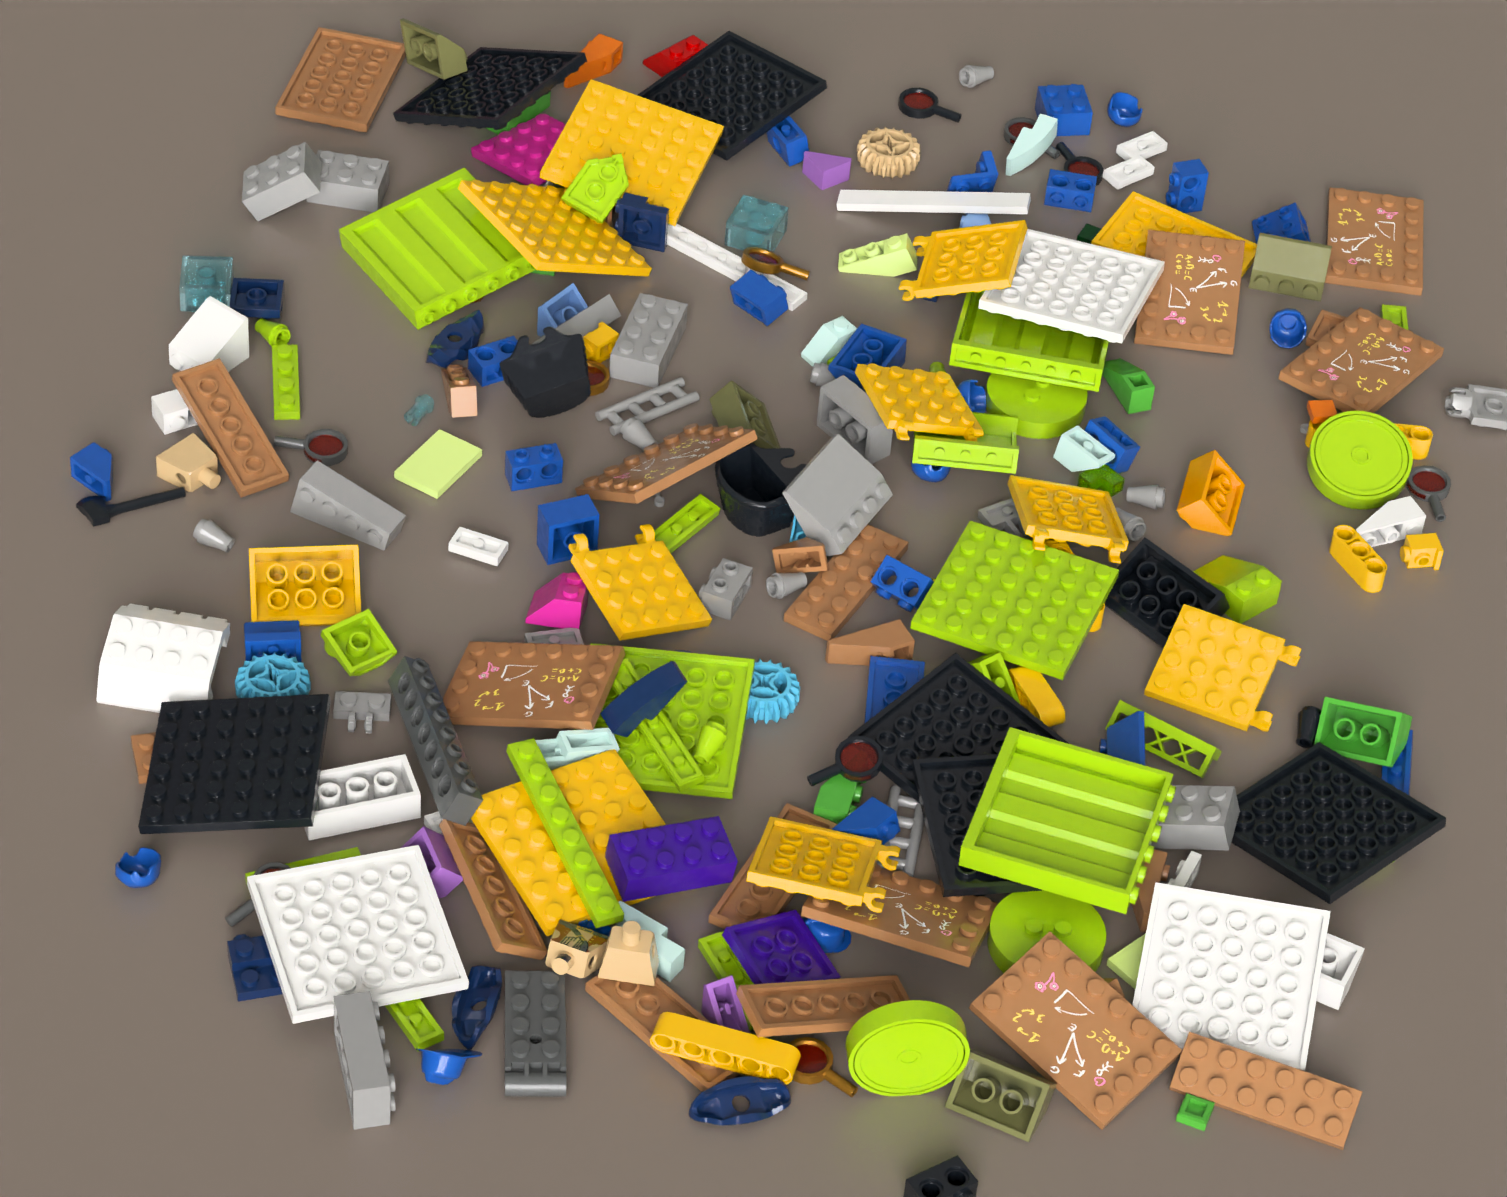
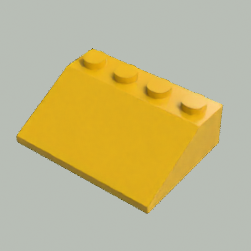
[249,545,361,626]

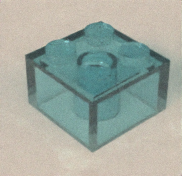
[724,195,789,258]
[179,256,234,312]

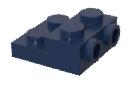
[614,193,669,252]
[229,278,284,319]
[227,934,283,1002]

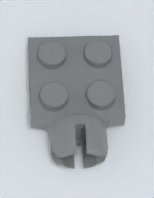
[1445,384,1507,430]

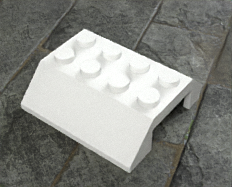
[97,604,230,713]

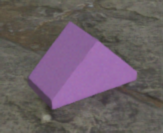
[802,151,852,190]
[701,975,749,1033]

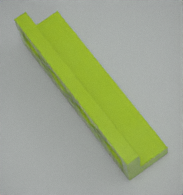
[1105,700,1222,778]

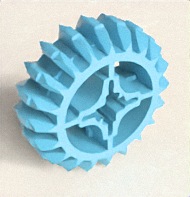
[235,652,311,698]
[746,658,800,724]

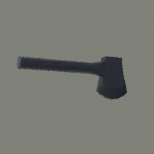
[76,487,186,527]

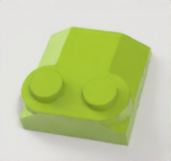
[320,609,397,676]

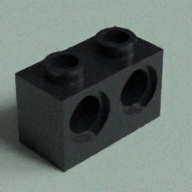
[903,1155,978,1197]

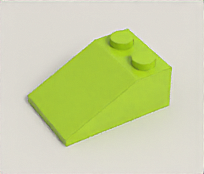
[1193,555,1282,624]

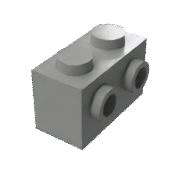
[699,558,753,621]

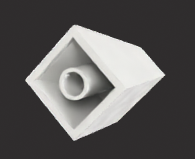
[169,296,249,372]

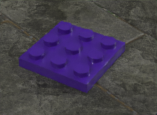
[722,910,841,984]

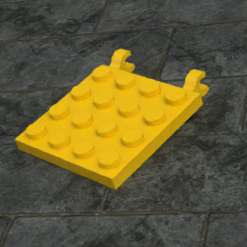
[899,220,1028,301]
[855,363,984,442]
[1007,475,1129,564]
[568,524,712,641]
[1144,604,1301,732]
[746,816,901,913]

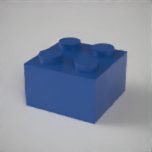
[1035,84,1093,136]
[537,494,600,565]

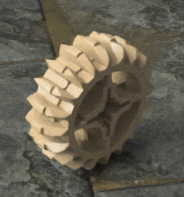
[857,127,920,179]

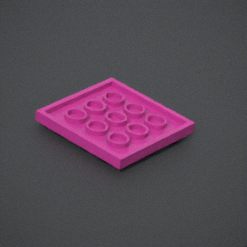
[471,113,566,186]

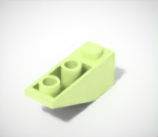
[838,233,918,277]

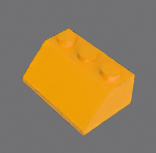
[1176,450,1245,536]

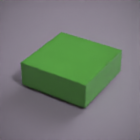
[1176,1093,1215,1131]

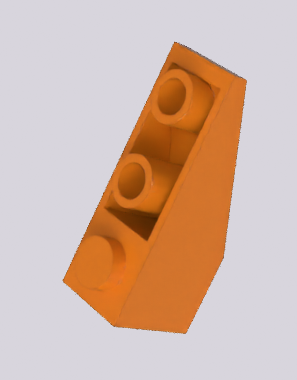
[564,33,623,88]

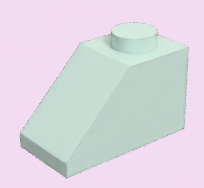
[801,316,857,367]
[1053,425,1115,472]

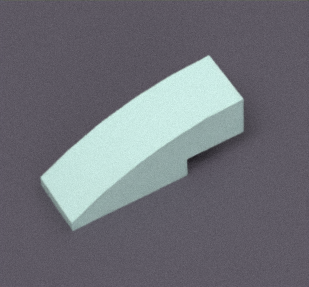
[1006,114,1058,176]
[535,728,620,770]
[616,901,685,982]

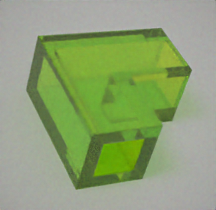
[1077,464,1125,497]

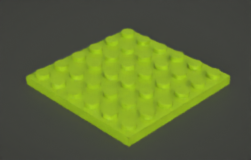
[910,520,1119,680]
[573,643,755,799]

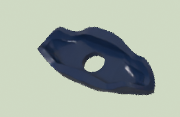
[426,310,484,368]
[452,965,502,1050]
[689,1076,791,1125]

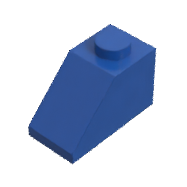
[70,442,113,502]
[832,796,900,845]

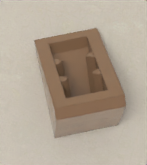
[772,537,829,573]

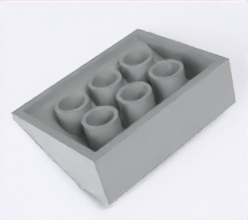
[782,434,893,556]

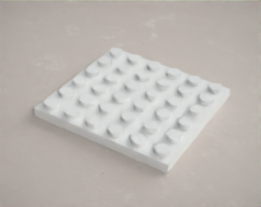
[979,229,1165,343]
[247,845,469,1024]
[1133,882,1331,1071]

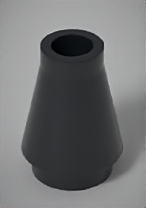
[1296,706,1321,748]

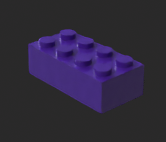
[605,816,738,902]

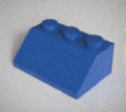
[828,324,907,393]
[1099,711,1145,765]

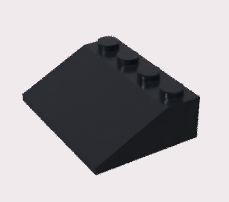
[1105,538,1230,648]

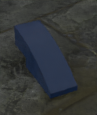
[600,661,688,737]

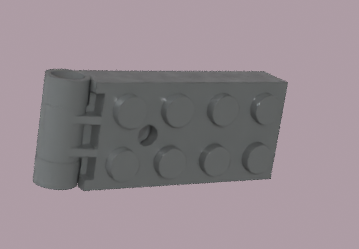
[504,970,567,1097]

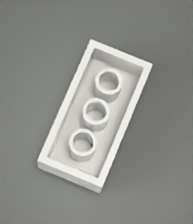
[304,754,421,841]

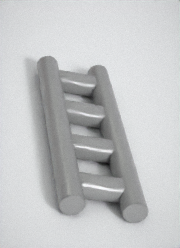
[595,377,700,436]
[876,785,924,877]

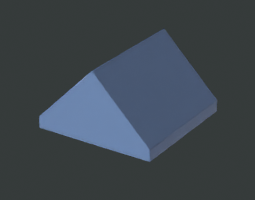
[537,283,588,337]

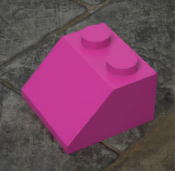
[525,572,589,630]

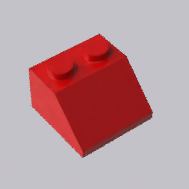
[643,35,708,77]

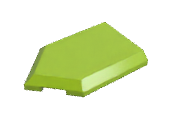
[561,153,629,223]

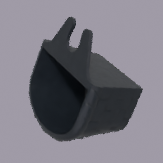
[499,326,591,418]
[715,443,807,537]

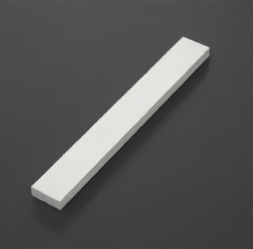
[837,190,1031,214]
[667,224,807,311]

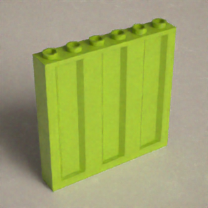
[339,168,536,330]
[949,290,1109,392]
[959,727,1176,914]

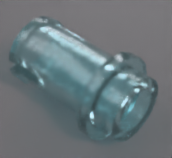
[404,394,434,426]

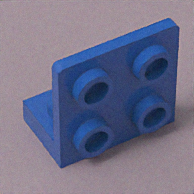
[947,150,998,192]
[1252,202,1311,244]
[244,620,302,662]

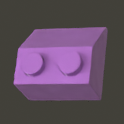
[401,826,463,899]

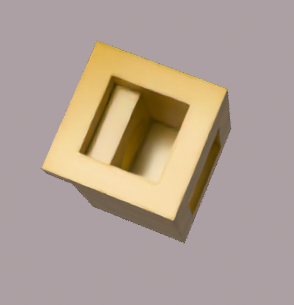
[583,322,619,363]
[1400,533,1444,570]

